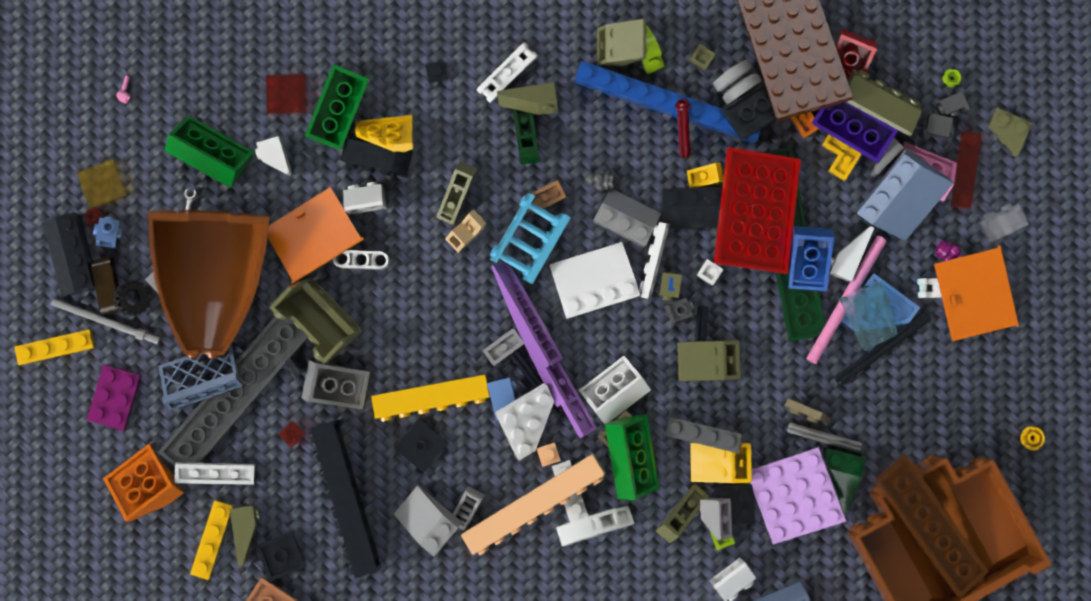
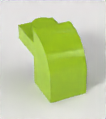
[641,26,665,75]

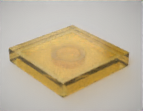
[77,160,127,209]

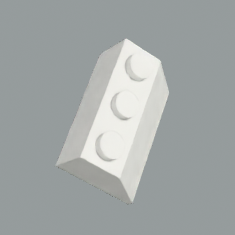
[579,356,651,424]

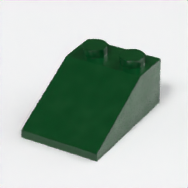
[822,447,866,513]

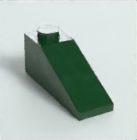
[513,109,539,165]

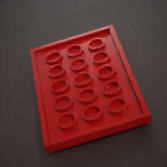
[714,147,801,274]

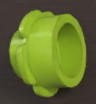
[942,69,961,88]

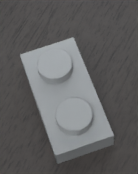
[483,328,524,366]

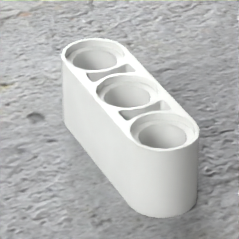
[333,250,391,270]

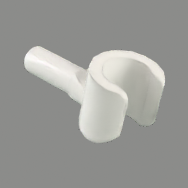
[184,189,198,210]

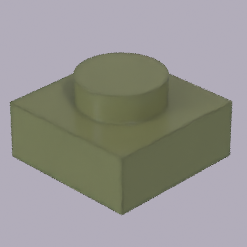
[689,44,715,71]

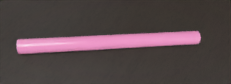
[806,236,887,364]

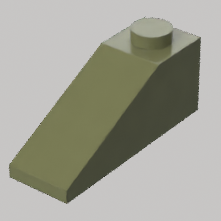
[497,82,558,115]
[436,161,478,225]
[655,483,709,543]
[230,504,261,567]

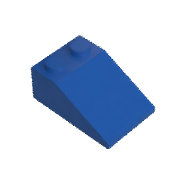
[788,226,834,291]

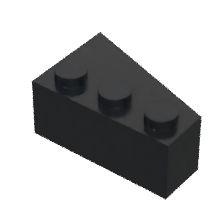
[340,139,412,178]

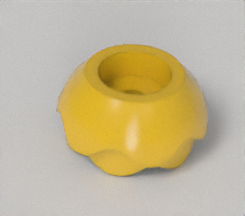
[1020,426,1045,450]

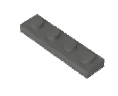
[665,417,744,454]

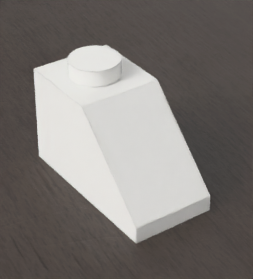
[255,136,293,176]

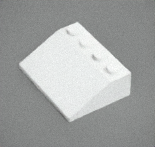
[549,242,640,319]

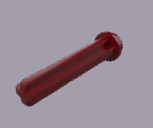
[675,99,690,158]

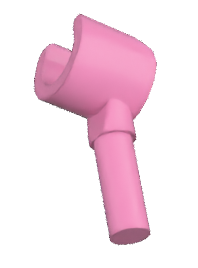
[117,76,131,104]

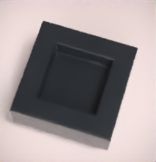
[425,60,448,84]
[285,353,308,377]

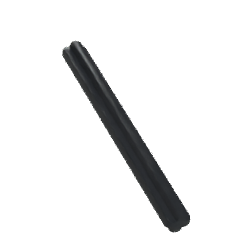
[834,312,931,386]

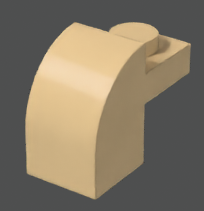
[445,210,487,253]

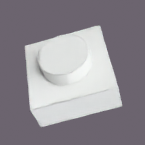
[696,259,723,286]

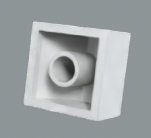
[343,182,387,215]
[709,557,756,601]

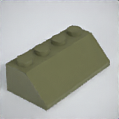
[847,69,922,136]

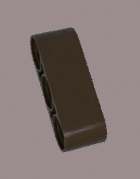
[91,257,119,315]

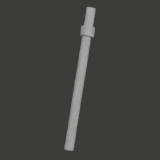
[51,298,161,345]

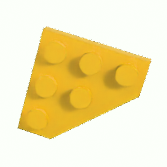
[355,115,413,152]

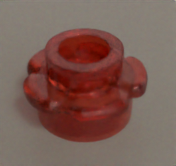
[85,207,104,226]

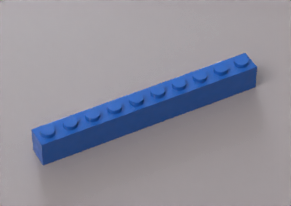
[574,61,761,144]

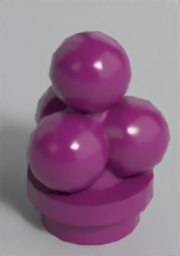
[934,240,964,261]

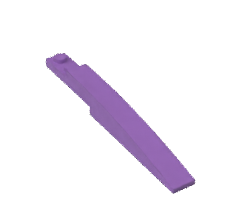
[492,261,597,438]

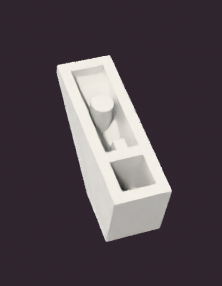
[829,226,874,282]

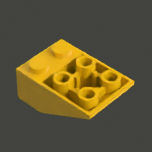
[690,442,752,483]

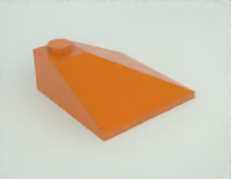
[103,444,184,523]

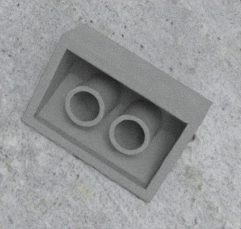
[593,188,661,248]

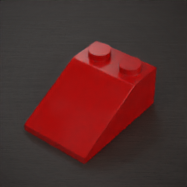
[835,29,877,80]

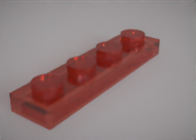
[950,131,982,210]

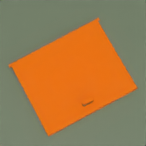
[267,187,364,284]
[934,245,1019,341]

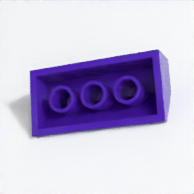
[811,102,898,163]

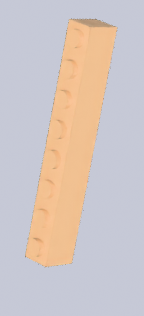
[461,453,606,555]

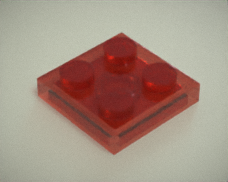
[266,74,306,115]

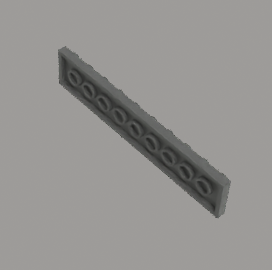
[158,317,308,467]

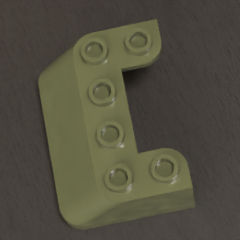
[269,278,362,363]

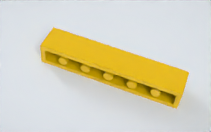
[371,375,490,422]

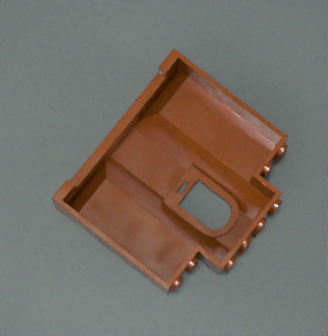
[847,455,1052,601]

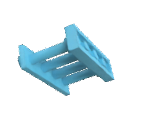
[490,194,571,284]

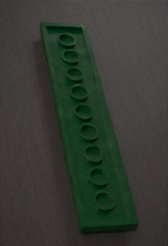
[761,147,825,342]

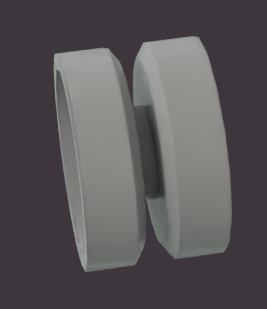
[713,59,763,104]

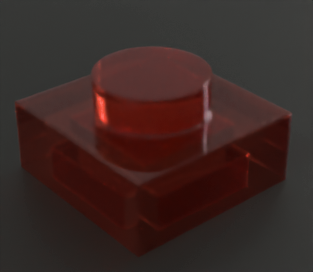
[278,421,306,448]

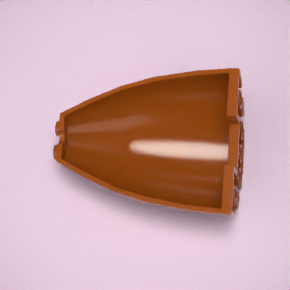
[148,209,269,358]

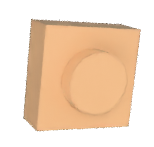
[537,442,561,467]

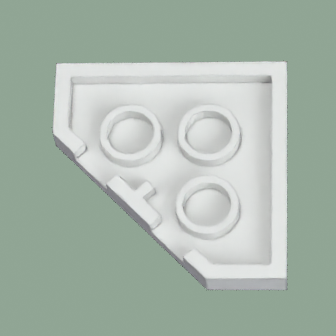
[495,383,554,460]

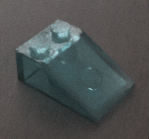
[839,281,898,351]

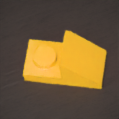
[687,163,723,188]

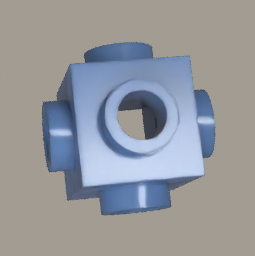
[93,217,122,248]

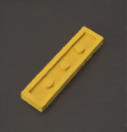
[14,329,95,365]
[190,500,234,580]

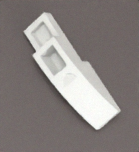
[556,506,635,546]

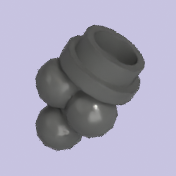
[585,170,616,191]

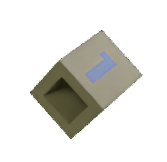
[658,272,682,301]

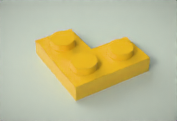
[822,134,861,181]

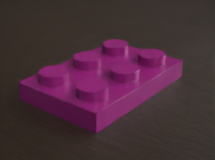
[87,365,142,431]

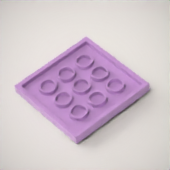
[750,447,847,544]

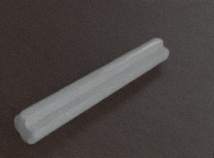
[787,423,862,452]

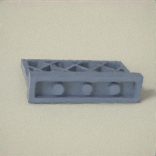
[158,343,243,411]

